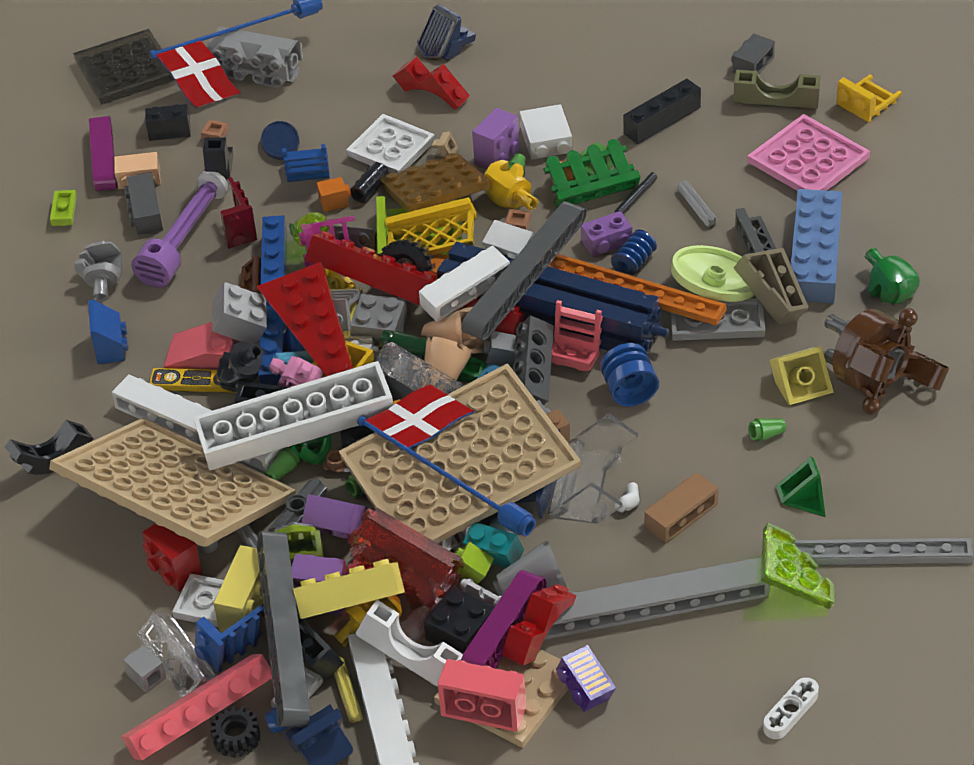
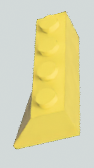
[293,559,405,619]

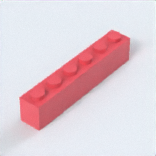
[121,654,272,760]

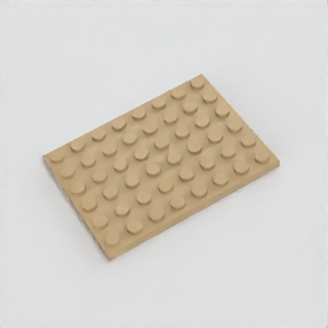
[339,363,582,559]
[49,417,296,547]

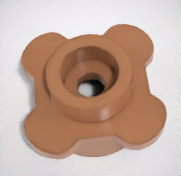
[323,450,346,473]

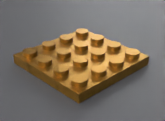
[381,153,491,212]

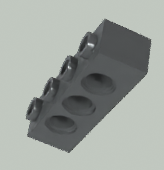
[513,315,554,405]

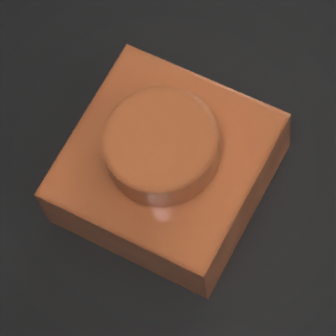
[201,120,229,139]
[505,209,531,230]

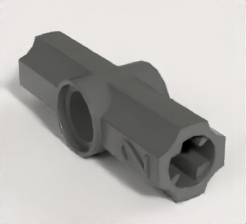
[268,478,328,532]

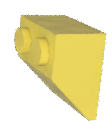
[769,347,834,405]

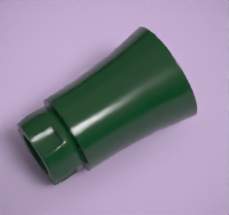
[379,330,433,368]

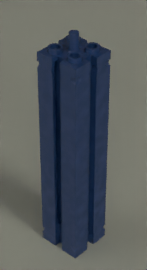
[437,241,669,352]

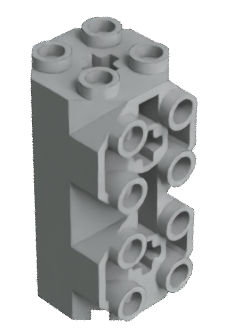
[208,26,303,88]

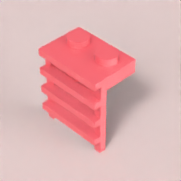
[551,300,603,372]

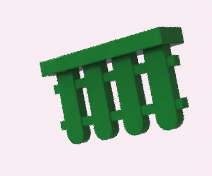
[543,139,641,209]

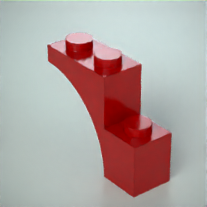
[392,56,470,110]
[501,584,577,666]

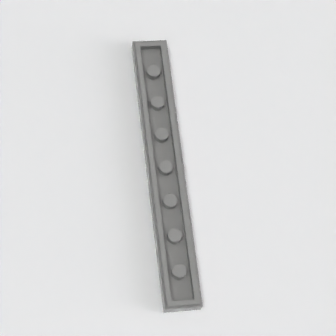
[768,538,974,565]

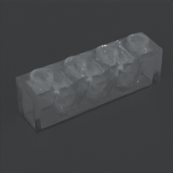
[375,342,465,394]

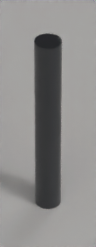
[615,172,657,214]

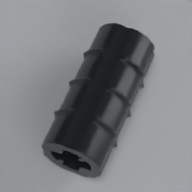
[350,162,389,203]

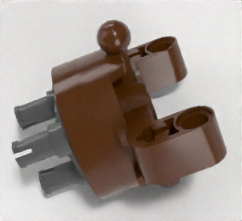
[824,308,949,415]

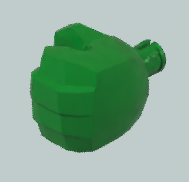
[864,247,920,305]

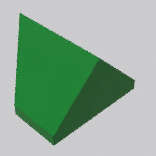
[775,456,826,517]

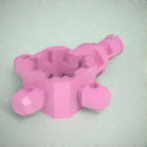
[268,356,323,387]

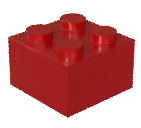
[142,523,203,592]

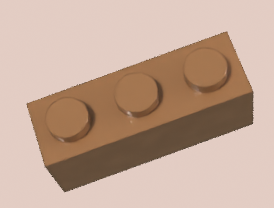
[644,472,718,544]

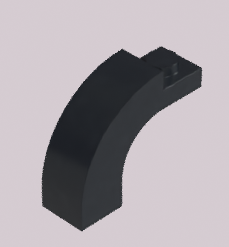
[5,420,94,475]

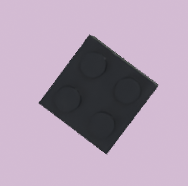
[423,586,494,654]

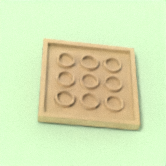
[434,649,568,748]

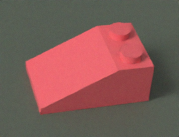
[163,322,241,370]

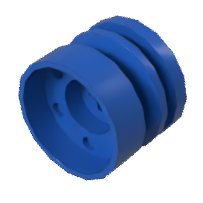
[600,343,659,407]

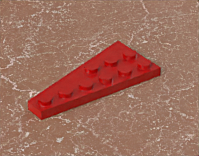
[256,262,353,377]

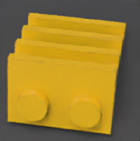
[836,74,902,122]

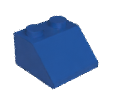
[88,300,129,364]

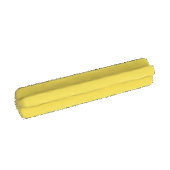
[334,657,363,723]

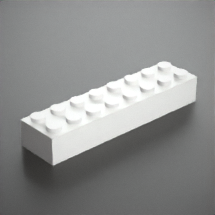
[193,361,393,471]

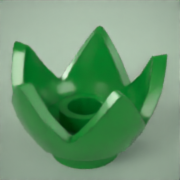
[291,434,332,465]

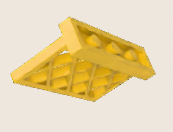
[385,197,476,255]

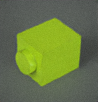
[450,542,494,584]

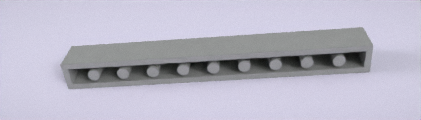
[544,557,770,640]

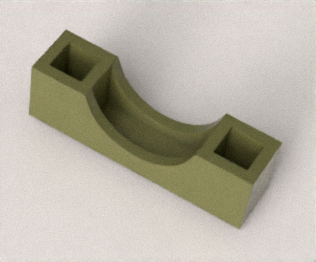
[733,70,821,109]

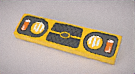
[150,368,237,393]

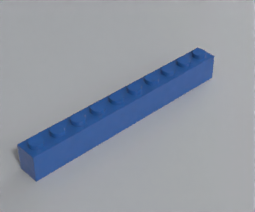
[258,215,287,385]

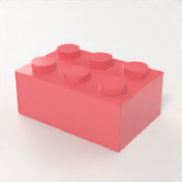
[438,659,526,732]

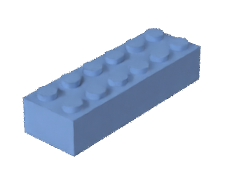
[791,189,842,303]

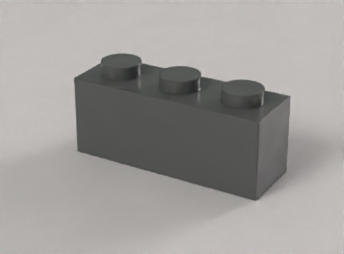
[124,172,163,235]

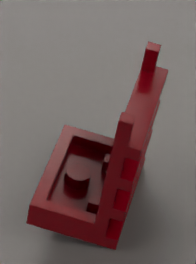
[220,177,258,249]

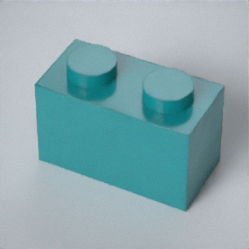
[462,522,524,568]

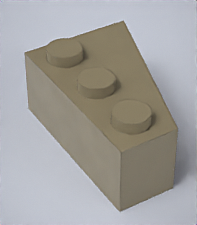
[734,248,809,324]

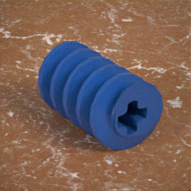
[611,229,657,274]

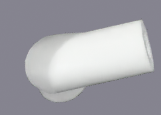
[615,482,640,513]

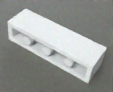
[419,245,510,322]

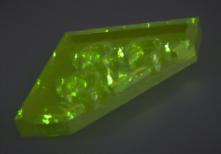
[761,523,835,609]

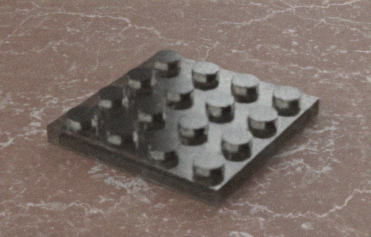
[73,29,174,105]

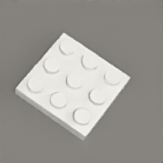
[346,114,435,174]

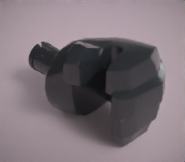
[217,341,263,392]

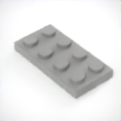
[670,298,766,341]

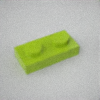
[50,190,77,226]

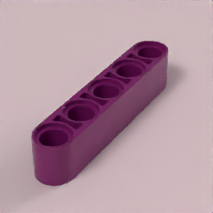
[89,116,117,191]
[461,570,547,668]

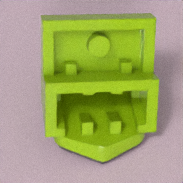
[274,522,323,567]

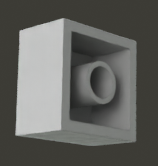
[212,282,267,344]
[350,294,408,346]

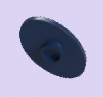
[261,121,300,160]

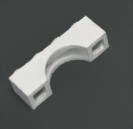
[355,600,463,687]

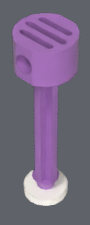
[131,171,229,288]

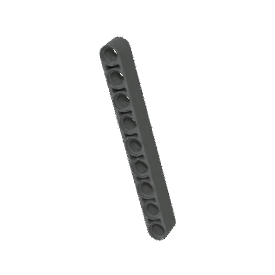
[461,201,587,341]
[257,531,310,728]

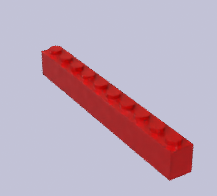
[305,231,526,335]

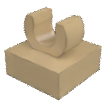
[431,131,458,158]

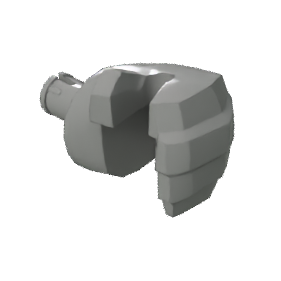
[74,241,122,302]

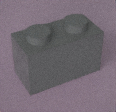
[731,33,775,74]

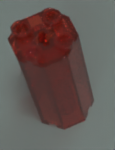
[347,508,465,609]

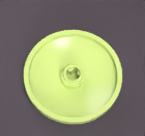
[670,245,755,302]

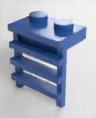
[282,144,330,182]
[194,605,264,673]

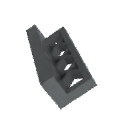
[735,208,776,254]

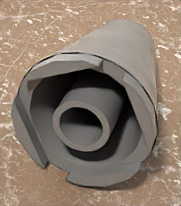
[493,541,567,596]

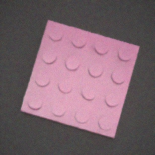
[747,114,870,191]

